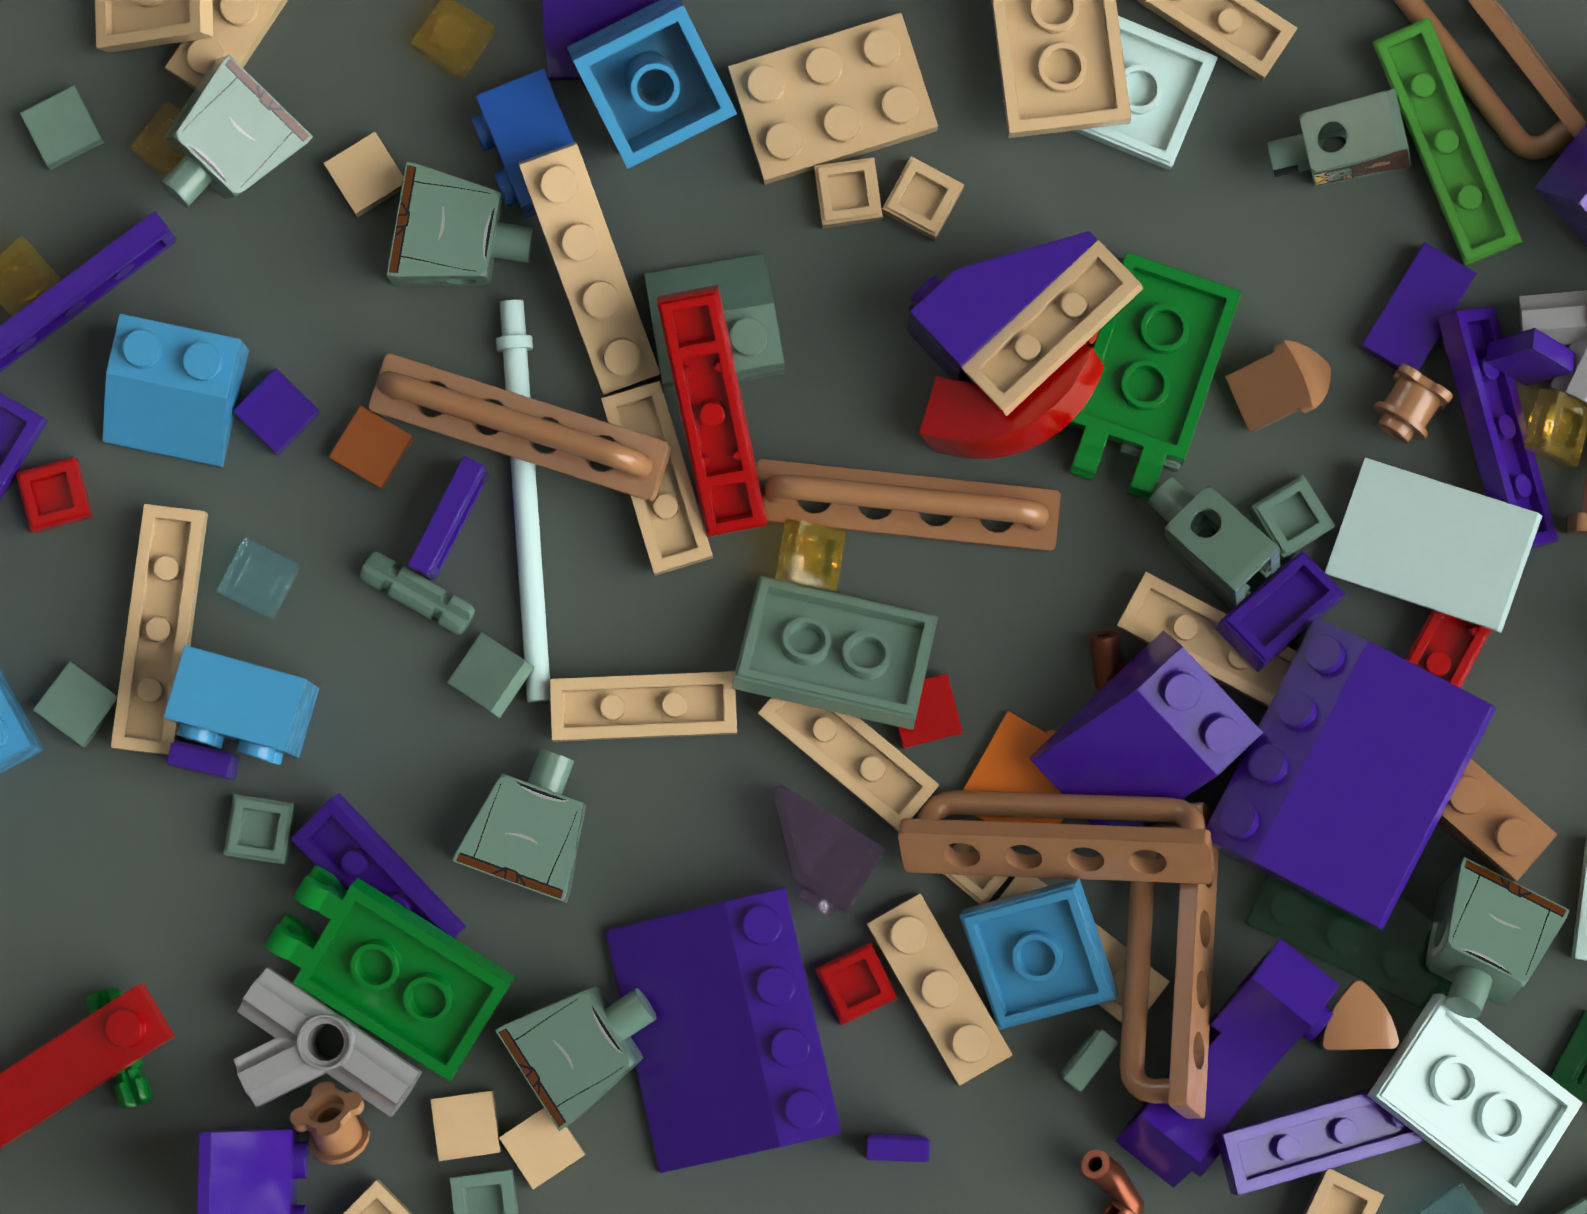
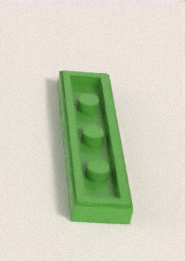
[1372,17,1524,266]

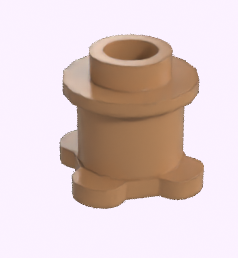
[1373,363,1453,444]
[290,1081,370,1165]

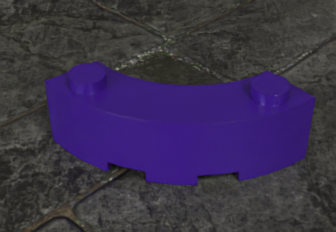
[1115,938,1340,1188]

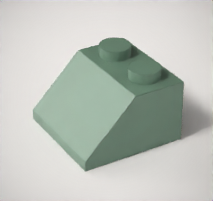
[644,254,785,394]

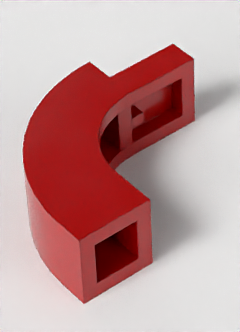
[919,331,1104,459]

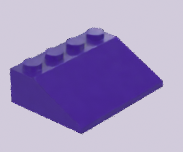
[1205,617,1496,930]
[605,888,842,1173]

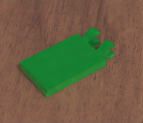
[1067,252,1242,501]
[264,865,516,1081]

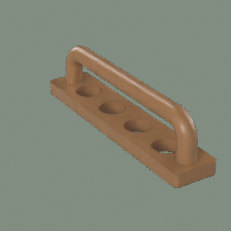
[1393,0,1587,160]
[369,353,672,501]
[756,459,1061,552]
[898,790,1214,884]
[1119,802,1219,1119]

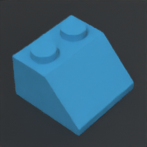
[102,314,250,468]

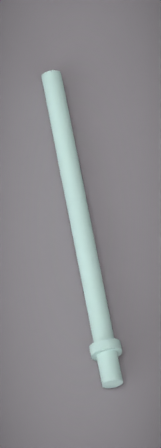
[496,300,550,703]

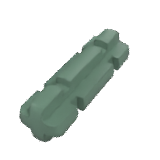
[360,552,475,635]

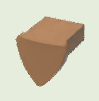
[1225,340,1331,432]
[1320,980,1399,1050]

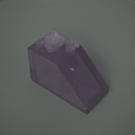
[774,784,886,917]

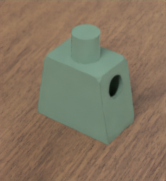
[1148,477,1280,611]

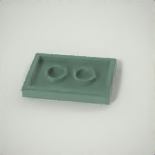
[732,575,938,730]

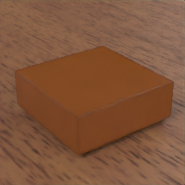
[329,405,414,491]

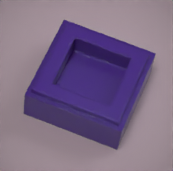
[1486,328,1575,386]
[233,368,321,456]
[167,741,240,780]
[866,1133,930,1162]

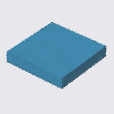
[959,878,1119,1030]

